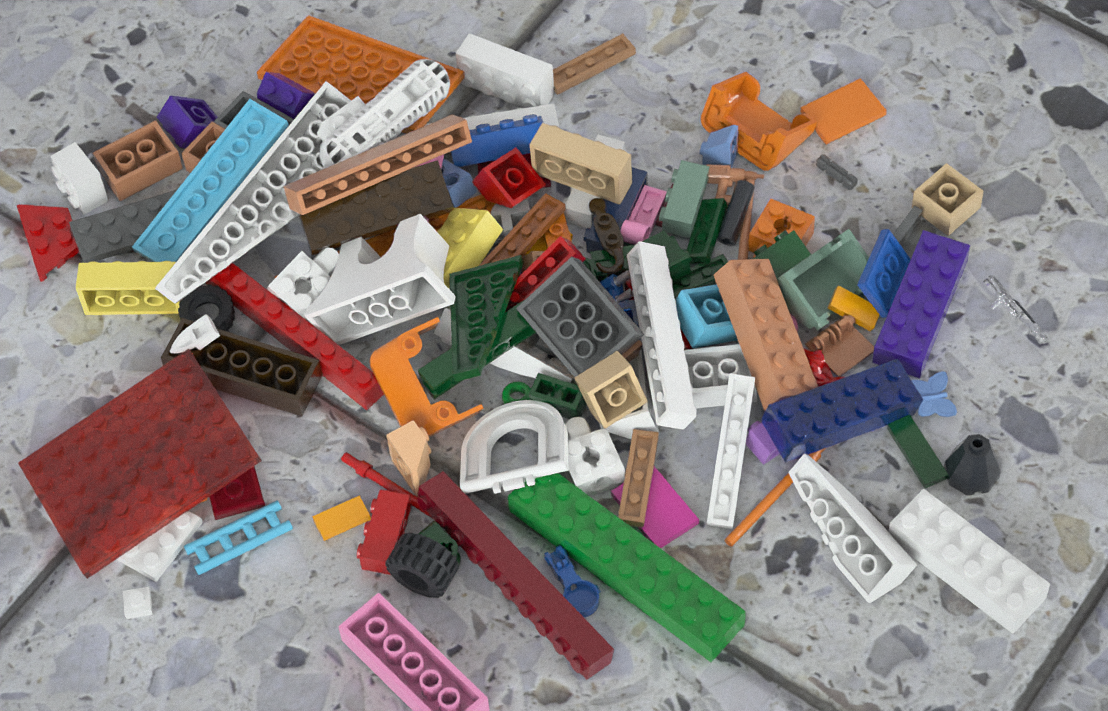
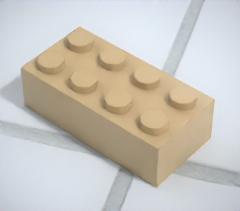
[530,123,632,205]

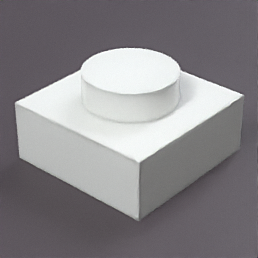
[123,587,153,619]

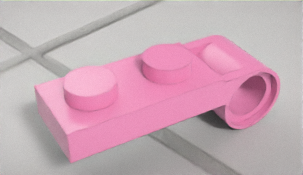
[620,185,667,245]

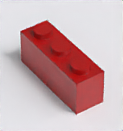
[357,489,412,575]

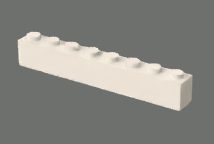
[627,241,696,430]

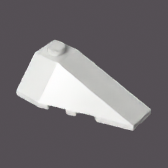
[599,347,658,439]

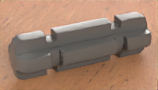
[816,154,858,190]

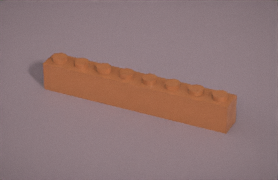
[283,115,472,215]

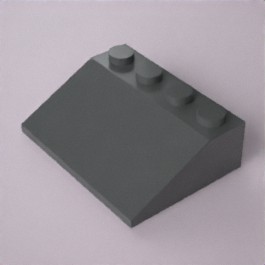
[516,257,644,377]

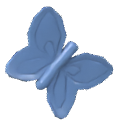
[910,371,957,417]

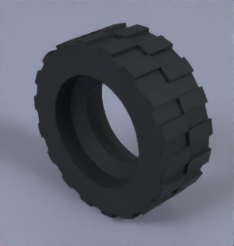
[178,284,235,332]

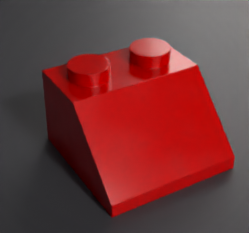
[472,148,546,208]

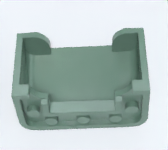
[777,229,869,330]

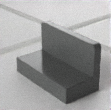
[893,205,936,259]

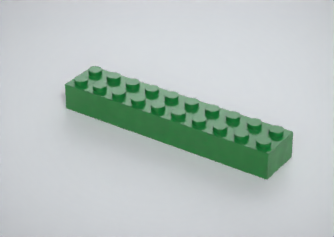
[508,473,746,662]

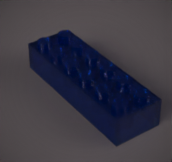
[761,359,923,463]

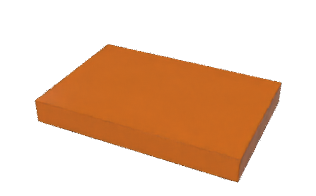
[800,78,887,144]

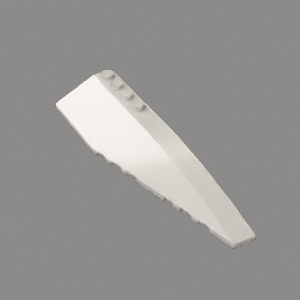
[155,81,351,304]

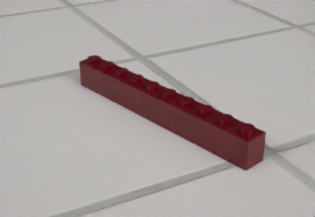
[417,471,614,680]

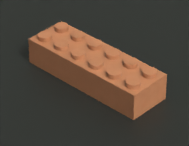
[714,259,821,410]

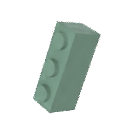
[659,160,710,238]

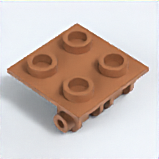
[805,315,874,377]

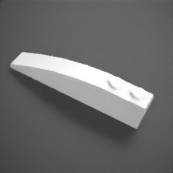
[434,306,575,383]
[789,454,917,603]

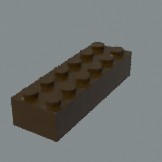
[298,160,453,255]
[161,318,322,416]

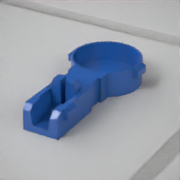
[544,545,601,618]

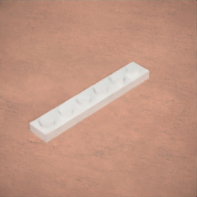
[706,373,755,529]

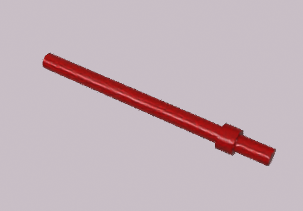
[341,452,434,519]

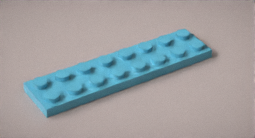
[132,99,289,262]

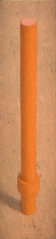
[724,435,832,547]

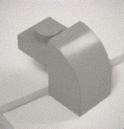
[491,198,530,240]

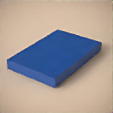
[857,229,911,318]

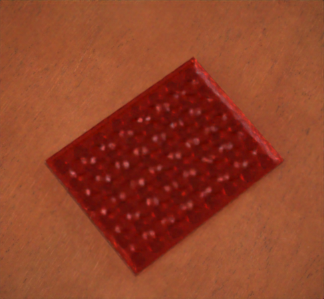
[18,349,262,579]

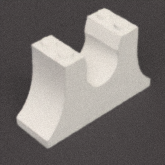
[305,214,456,345]

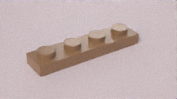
[553,33,636,95]
[618,429,659,527]

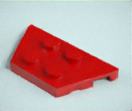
[16,204,79,282]

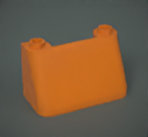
[701,71,818,171]

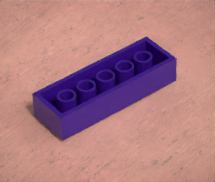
[872,230,970,379]

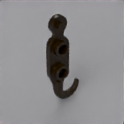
[589,198,625,274]

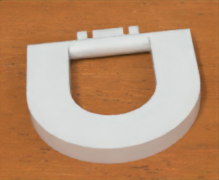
[460,400,568,494]

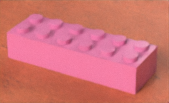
[338,593,490,711]

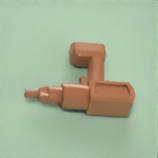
[706,164,764,209]

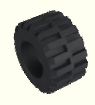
[385,533,459,598]

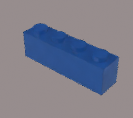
[451,114,544,167]

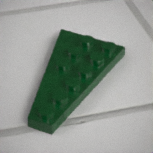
[449,255,524,382]

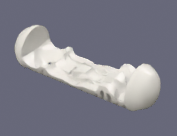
[320,59,450,168]

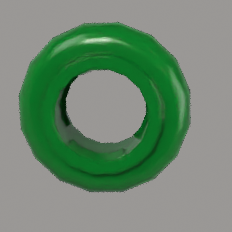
[502,381,531,404]

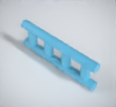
[183,500,293,575]

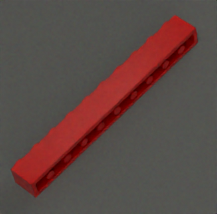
[205,263,384,410]

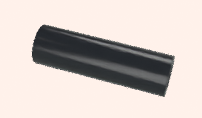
[717,180,755,246]

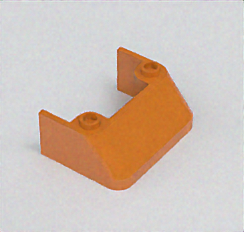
[369,317,483,437]

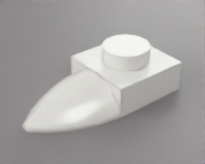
[170,314,220,353]

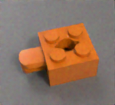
[748,199,815,258]

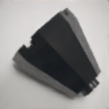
[944,434,1001,496]

